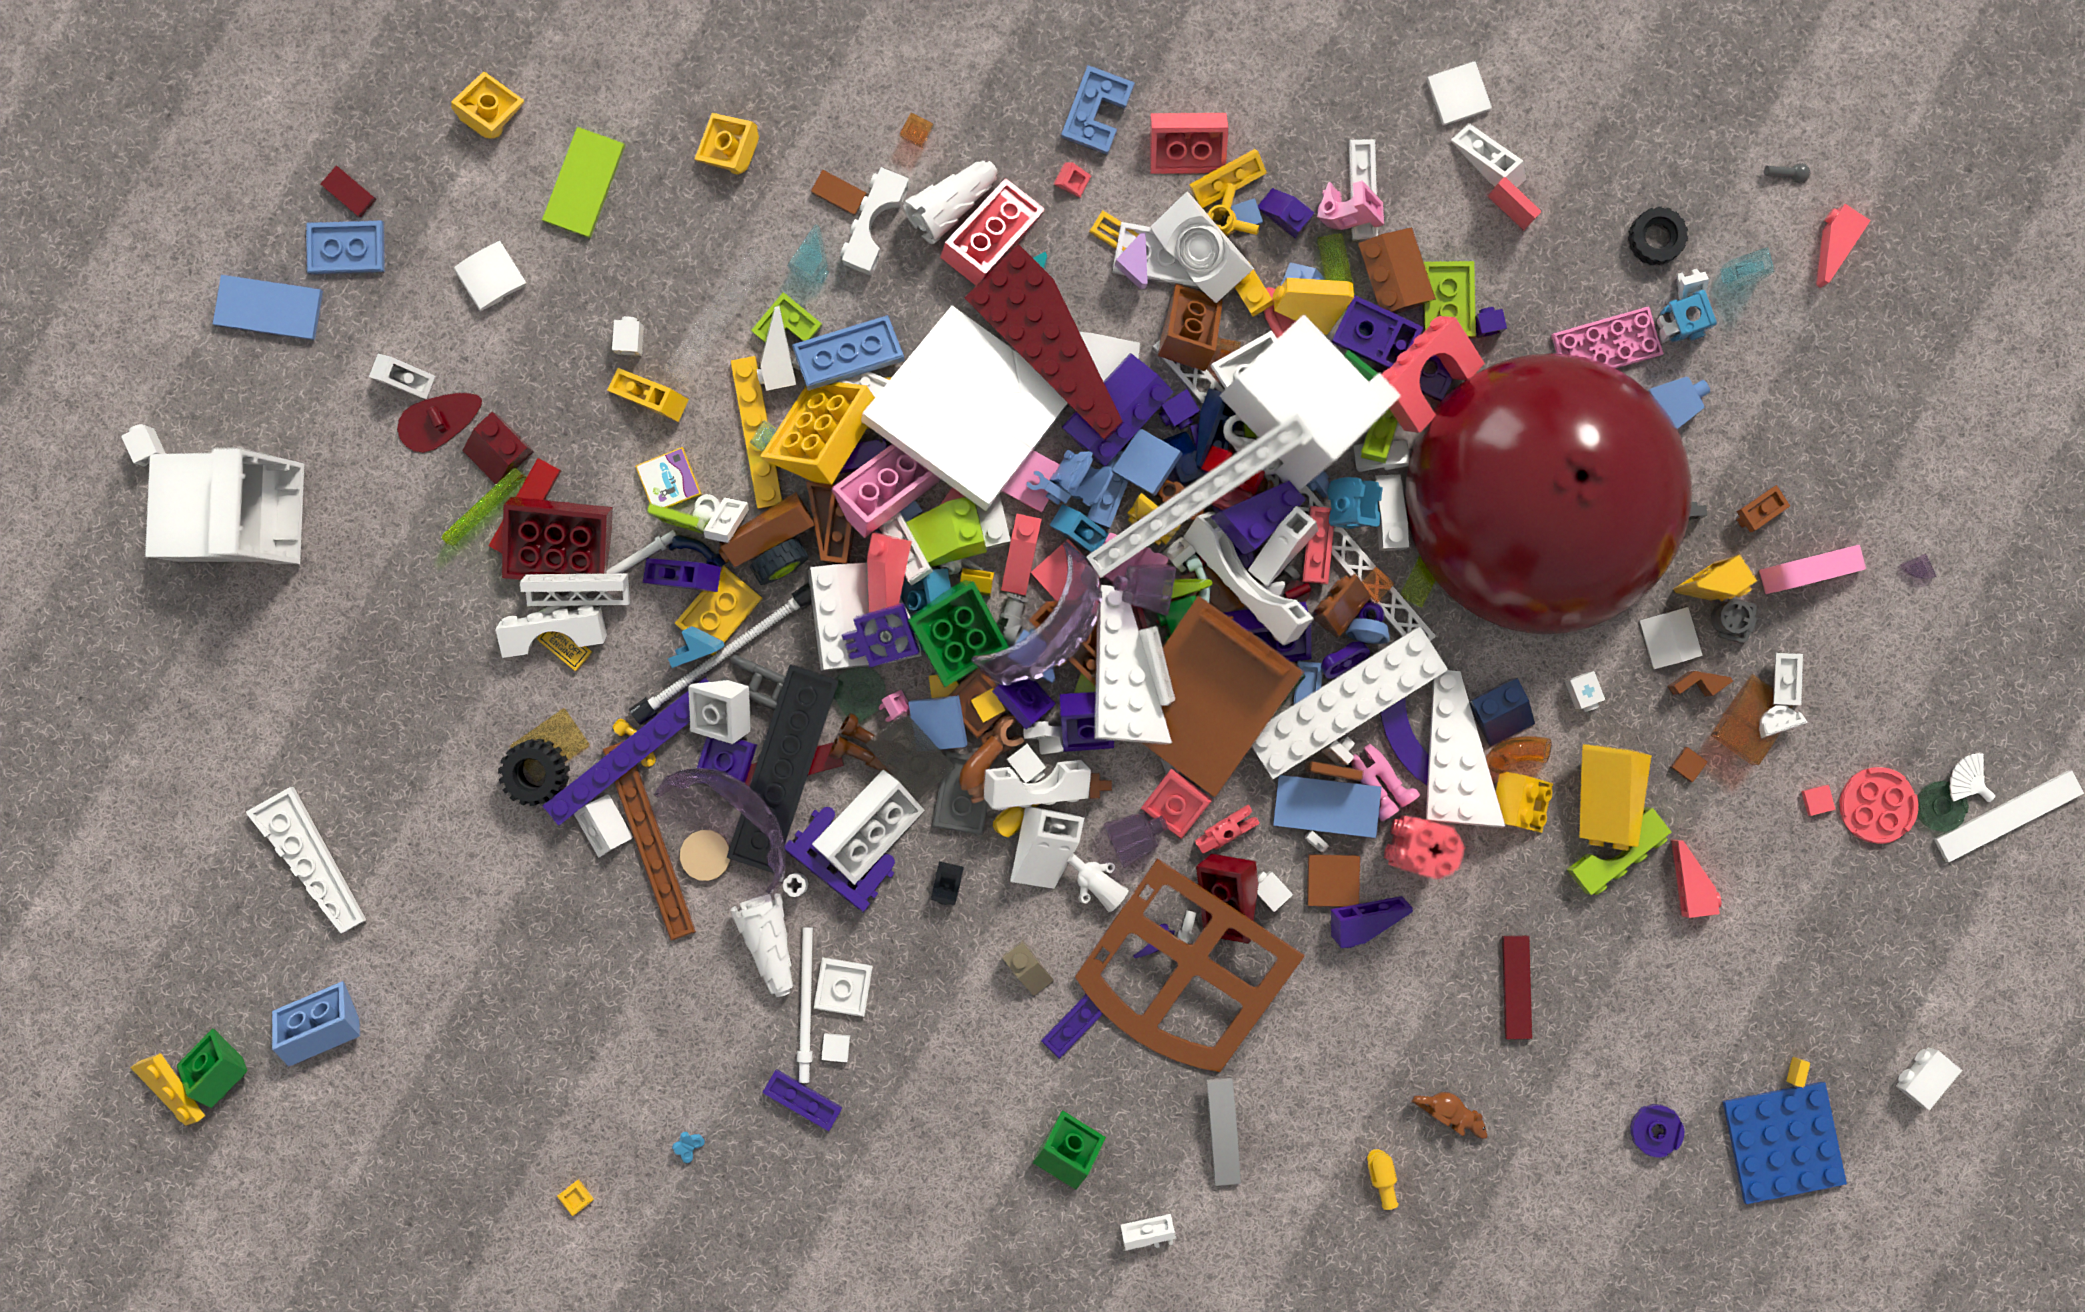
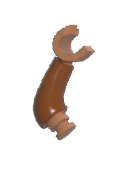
[959,715,1024,803]

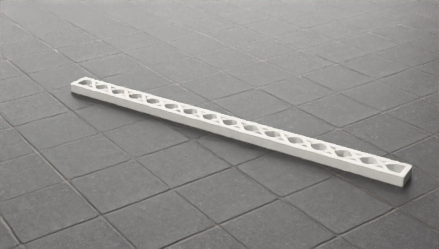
[1153,340,1436,641]

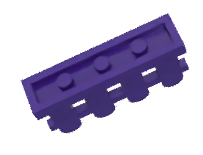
[783,807,895,913]

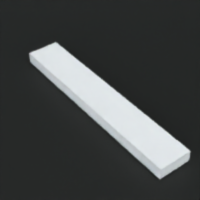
[1934,771,2084,862]

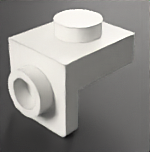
[1023,721,1064,754]

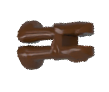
[829,713,909,776]

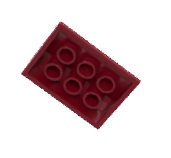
[502,497,613,580]

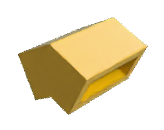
[960,568,994,596]

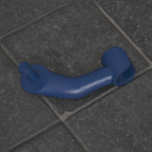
[669,535,725,567]

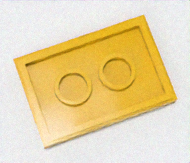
[674,565,763,656]

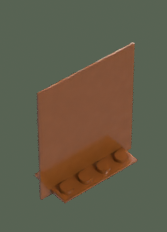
[1141,596,1304,797]

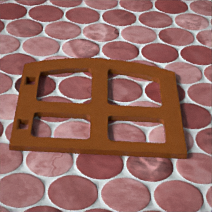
[1075,858,1304,1072]

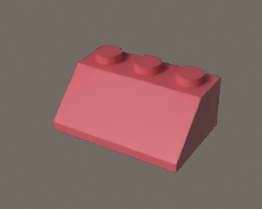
[1150,113,1228,174]

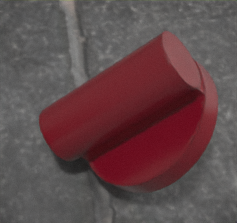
[1284,580,1312,602]

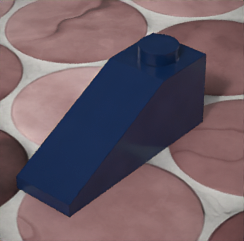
[1196,388,1237,467]

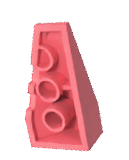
[867,532,912,613]

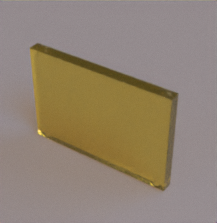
[510,708,590,782]

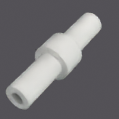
[1177,910,1196,944]

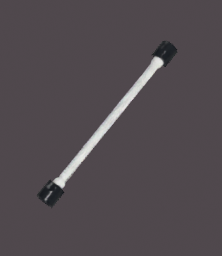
[629,582,812,725]

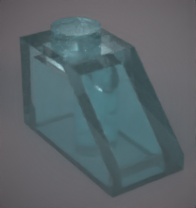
[787,224,829,287]
[1721,247,1774,290]

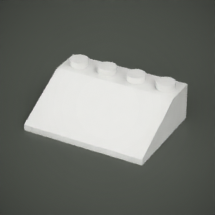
[808,563,897,671]

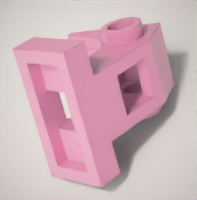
[1317,180,1384,230]

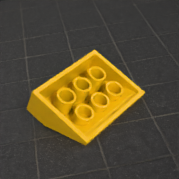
[760,382,875,485]

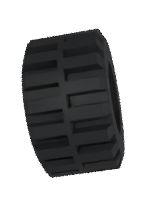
[498,738,570,806]

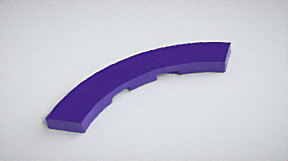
[1380,696,1429,786]

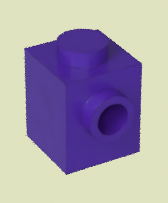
[1159,389,1200,430]

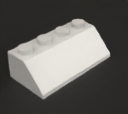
[812,770,925,885]

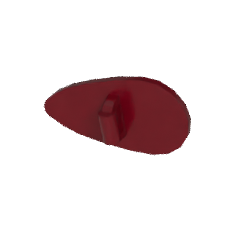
[397,393,482,453]

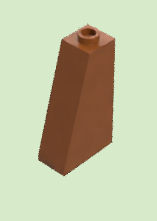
[718,492,815,567]

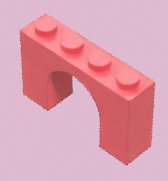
[1381,316,1485,433]

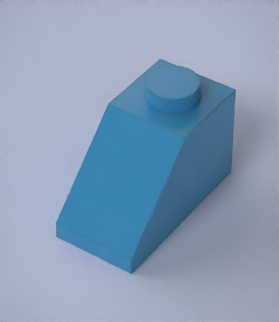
[1049,504,1109,553]

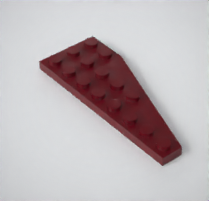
[965,244,1123,441]

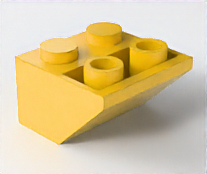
[1495,771,1553,833]

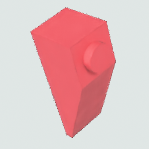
[1816,204,1871,288]
[1001,514,1042,596]
[1671,840,1722,918]

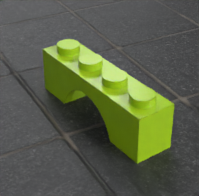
[1566,807,1672,895]

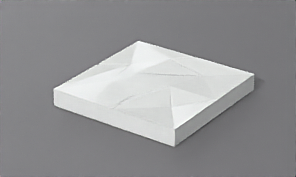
[861,306,1069,511]

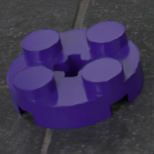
[1630,1104,1685,1158]

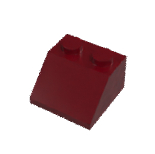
[462,412,534,486]

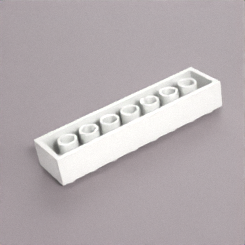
[1251,626,1448,779]

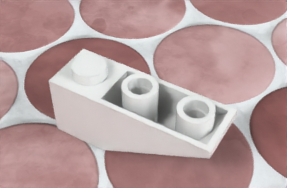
[1248,506,1319,587]

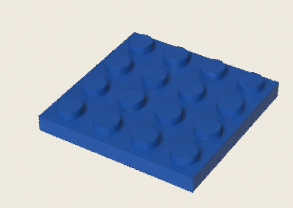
[1723,1081,1847,1204]

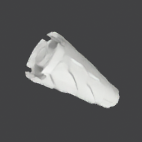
[903,161,998,244]
[731,893,793,997]

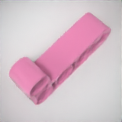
[1759,545,1866,594]

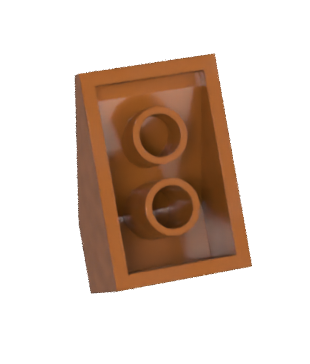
[1158,284,1223,371]

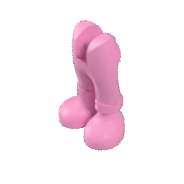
[1350,743,1420,822]

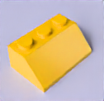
[1673,555,1757,601]

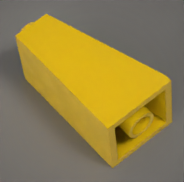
[1579,744,1652,851]

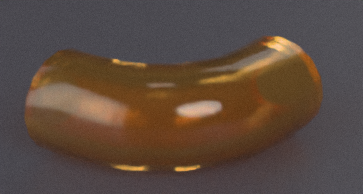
[1486,736,1552,774]

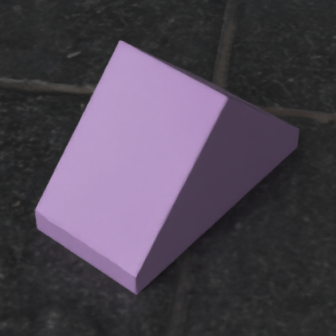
[1114,233,1148,289]

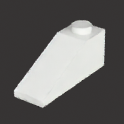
[1451,124,1526,187]
[757,306,796,391]
[1375,474,1409,551]

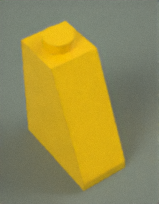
[1272,278,1354,335]

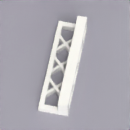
[520,573,630,606]

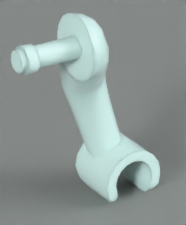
[1185,555,1211,603]

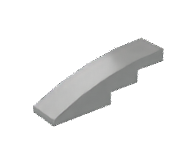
[1207,1078,1241,1186]

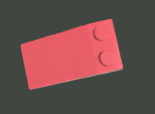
[940,179,1045,286]

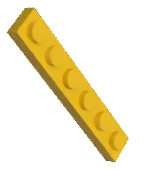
[730,356,782,509]

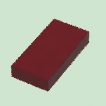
[320,165,377,218]

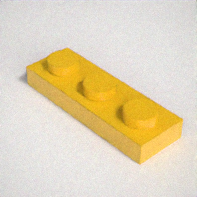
[1189,149,1267,208]

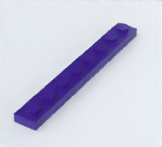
[543,677,709,826]

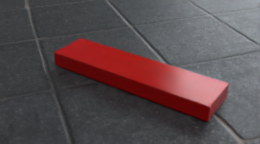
[488,458,561,553]

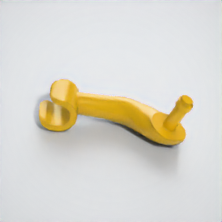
[612,719,656,767]

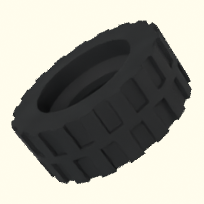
[1628,207,1688,266]

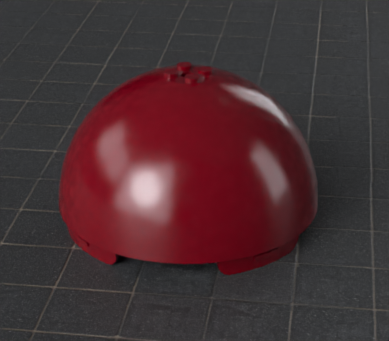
[1405,354,1692,634]

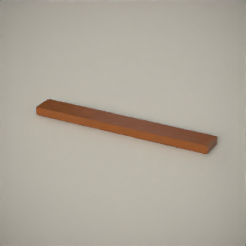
[603,741,696,941]

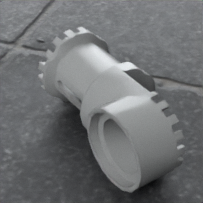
[1000,593,1029,647]

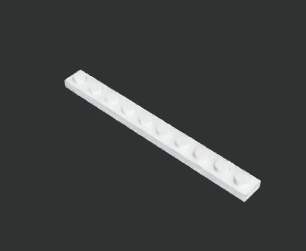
[1086,411,1314,578]

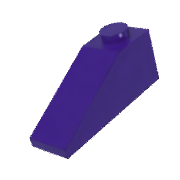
[643,558,721,592]
[1331,896,1413,948]

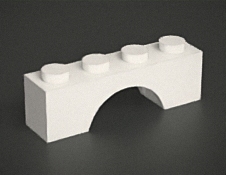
[840,167,910,276]
[495,605,607,658]
[984,760,1091,810]

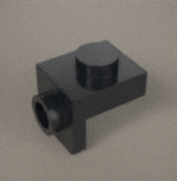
[930,861,964,905]

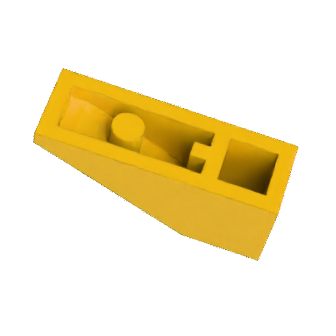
[607,368,689,422]

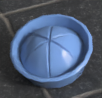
[1345,619,1390,644]

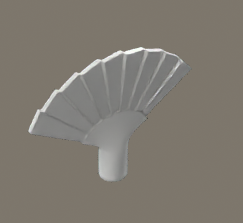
[1949,753,1995,802]

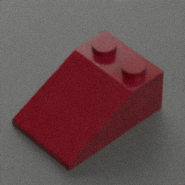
[1196,854,1258,944]

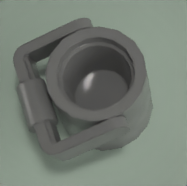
[1711,598,1757,644]

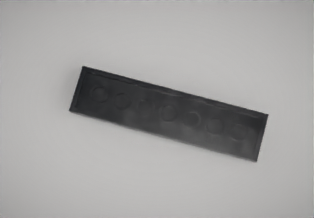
[727,664,839,874]

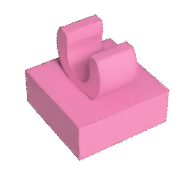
[879,690,910,722]

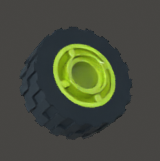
[750,538,809,585]

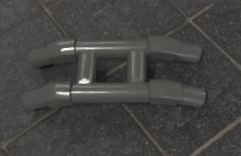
[721,654,786,710]

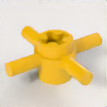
[1207,184,1260,236]

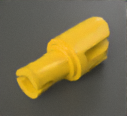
[993,804,1039,837]
[1367,1149,1399,1210]

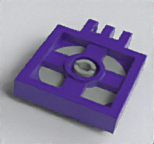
[841,603,920,667]

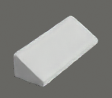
[1139,626,1175,706]

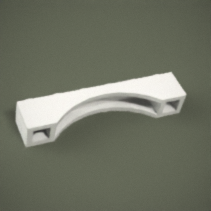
[1183,511,1314,645]

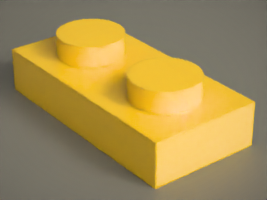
[1235,261,1274,317]

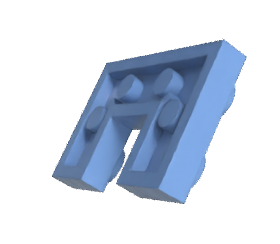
[1061,65,1135,155]

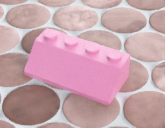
[832,444,940,538]

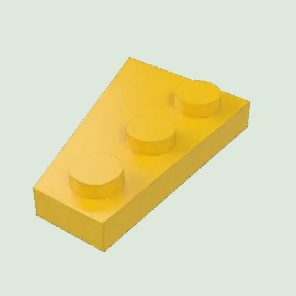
[130,1053,205,1126]

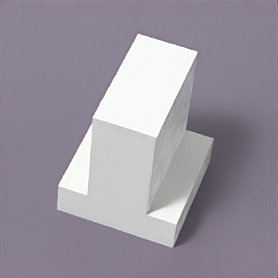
[1220,315,1401,491]
[145,448,304,564]

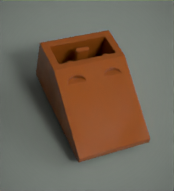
[1313,573,1371,638]

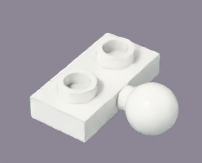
[693,498,749,543]

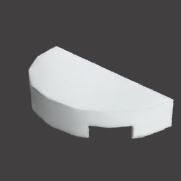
[1759,705,1807,738]

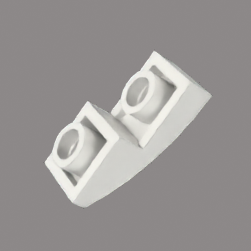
[1354,440,1410,472]

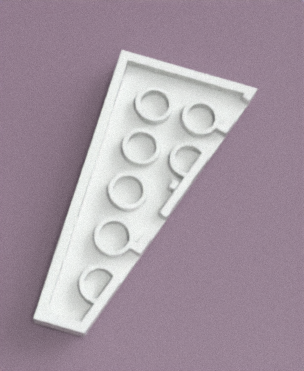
[1095,585,1172,745]
[1426,670,1505,828]

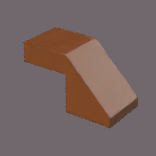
[1667,671,1733,697]

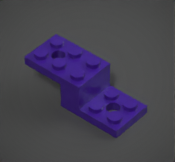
[1331,295,1452,402]

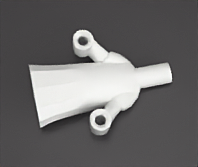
[1067,854,1129,912]

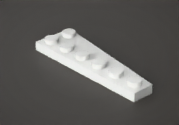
[246,787,366,933]

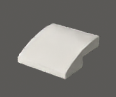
[454,241,526,311]

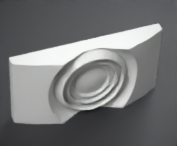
[1150,192,1254,303]

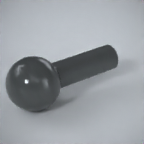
[1764,163,1810,183]

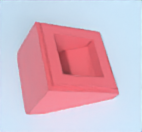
[1054,162,1091,198]

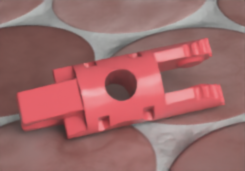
[1195,805,1260,854]

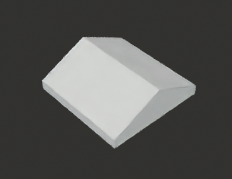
[1639,607,1703,669]

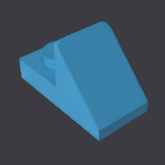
[668,626,725,668]

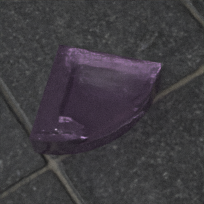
[1900,554,1937,579]

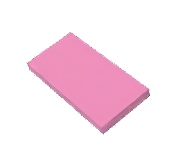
[1551,306,1663,369]
[1001,450,1060,513]

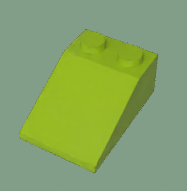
[906,497,987,567]

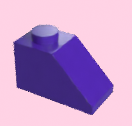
[1258,188,1315,239]

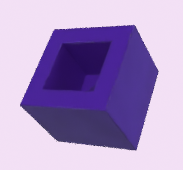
[1476,307,1507,338]

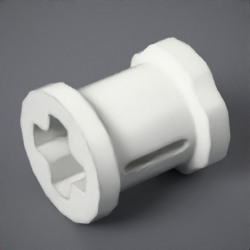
[783,873,809,897]

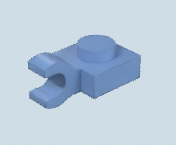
[1026,471,1071,505]

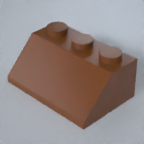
[1358,227,1436,314]

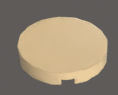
[680,830,731,881]

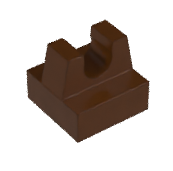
[1088,773,1112,799]

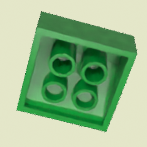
[908,580,1009,687]

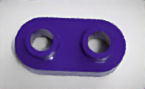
[1321,641,1370,678]

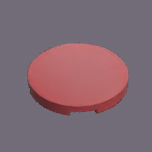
[1839,767,1918,844]

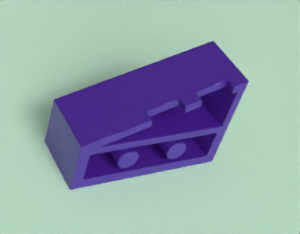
[1210,481,1306,554]

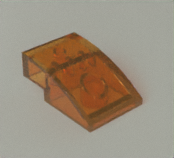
[1711,674,1793,765]

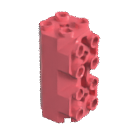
[1384,815,1464,879]

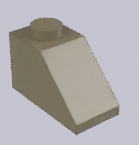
[1002,940,1054,996]

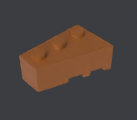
[806,481,854,564]

